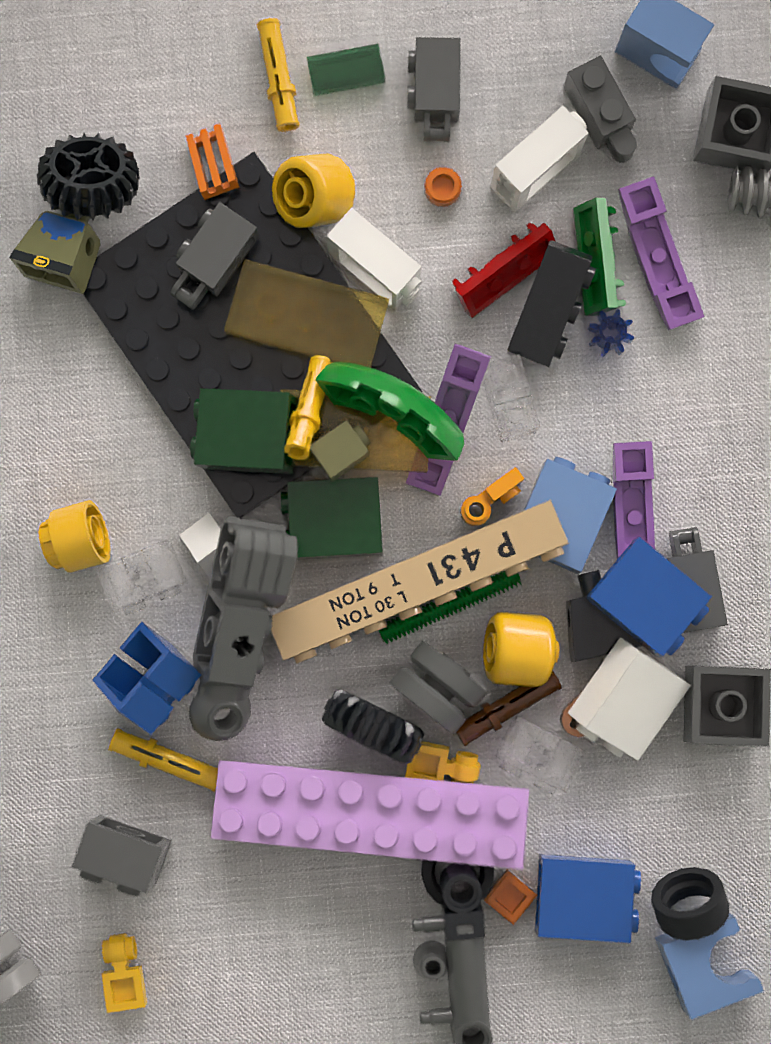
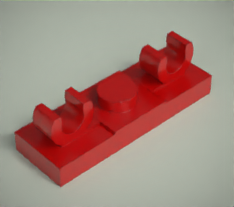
[452,223,556,318]

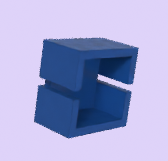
[92,621,202,735]

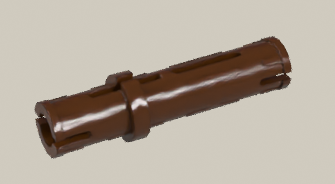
[456,672,562,746]

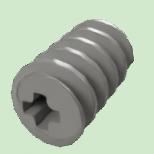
[728,166,771,218]

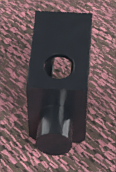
[566,570,642,662]

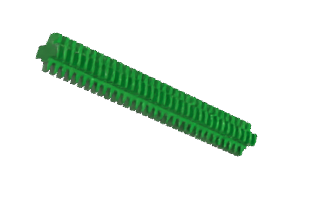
[378,571,522,644]

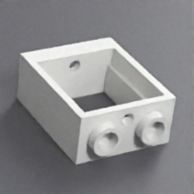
[490,106,589,213]
[327,208,422,311]

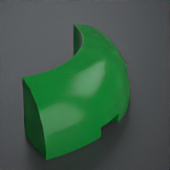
[315,361,464,461]

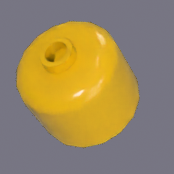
[272,153,356,228]
[483,612,559,687]

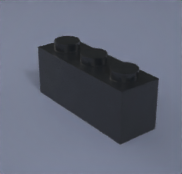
[507,240,596,367]

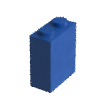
[586,537,712,657]
[535,854,641,943]

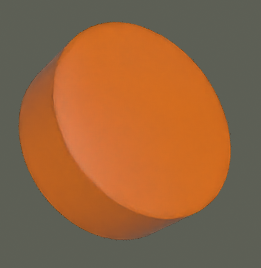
[424,167,462,207]

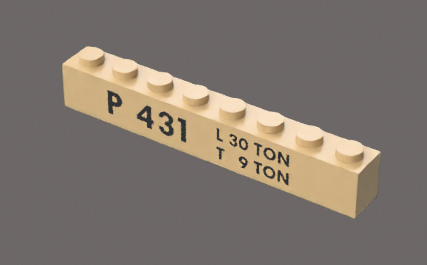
[271,500,569,664]

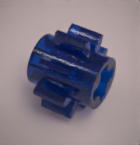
[587,309,634,357]

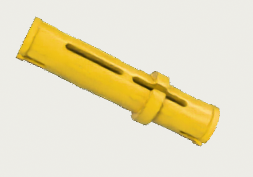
[256,18,300,132]
[284,355,333,460]
[108,728,218,792]

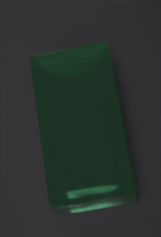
[307,43,386,96]

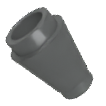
[413,941,447,980]

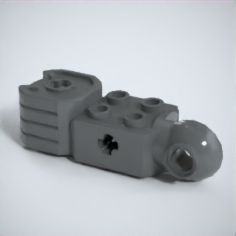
[189,516,298,741]

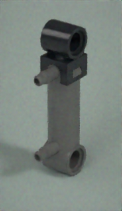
[412,863,493,1044]

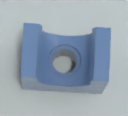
[615,0,715,89]
[655,913,764,1020]

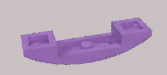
[618,176,705,330]
[406,344,491,496]
[613,441,655,559]

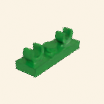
[573,197,626,316]

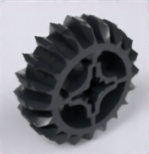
[37,133,140,221]
[322,689,425,764]

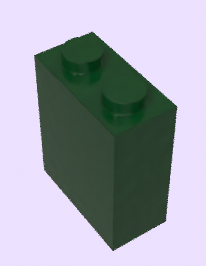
[190,388,299,474]
[281,477,383,560]

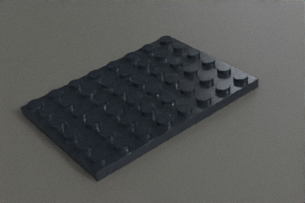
[83,152,422,519]

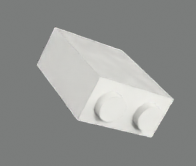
[568,637,691,760]

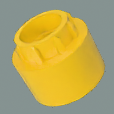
[39,500,111,573]

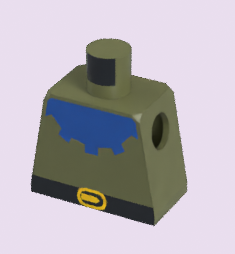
[9,211,100,294]

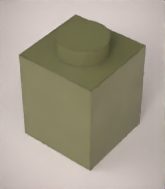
[310,420,371,482]

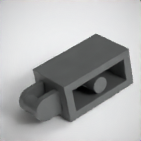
[407,37,461,142]
[563,55,637,163]
[170,202,259,310]
[667,527,728,633]

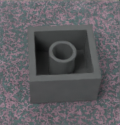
[693,76,771,174]
[683,666,771,747]
[71,815,172,896]

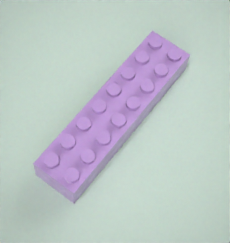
[211,760,529,869]

